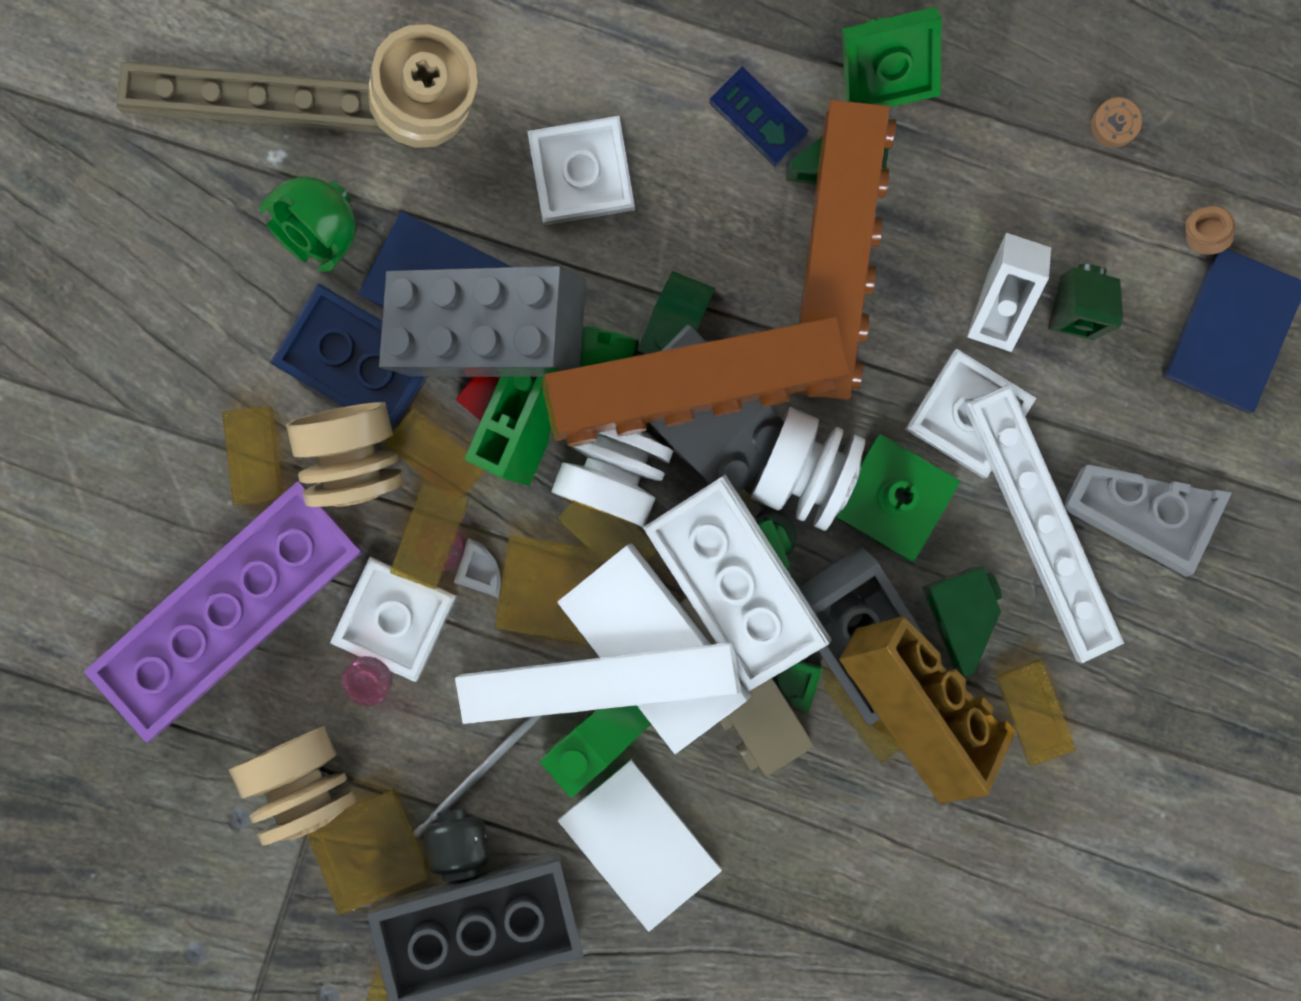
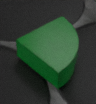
[776,660,823,713]

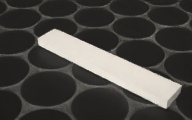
[963,384,1124,663]
[455,642,741,724]

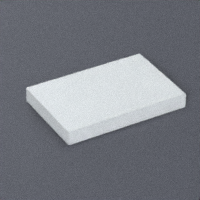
[558,758,722,932]

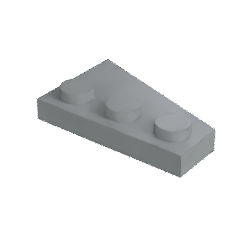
[1063,465,1232,577]

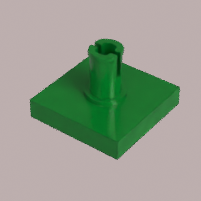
[842,7,942,107]
[835,433,961,562]

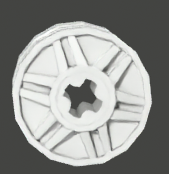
[750,407,865,531]
[551,429,673,527]

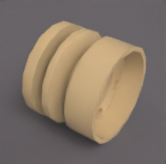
[286,402,404,507]
[228,726,357,846]

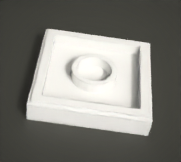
[527,116,635,226]
[905,349,1036,478]
[330,557,457,682]

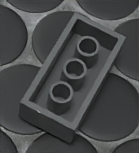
[379,266,586,377]
[367,852,584,1001]

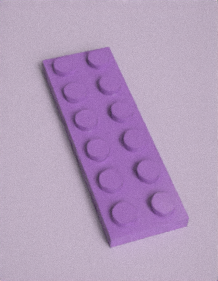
[84,481,364,743]

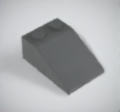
[648,325,784,493]
[799,546,944,726]

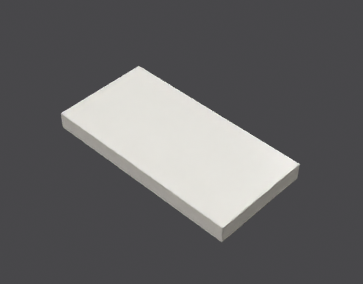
[643,474,832,692]
[558,543,751,754]

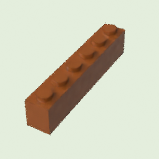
[793,100,896,400]
[541,317,850,447]

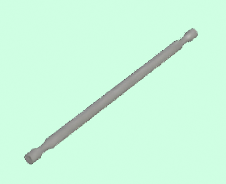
[413,715,543,839]

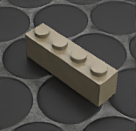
[678,597,815,777]

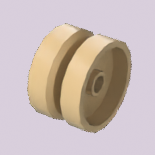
[368,24,478,148]

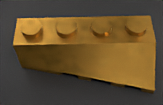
[839,616,1016,804]

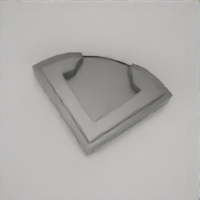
[454,538,502,597]

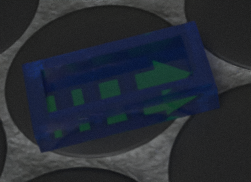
[709,66,809,167]

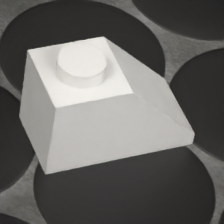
[967,233,1051,352]

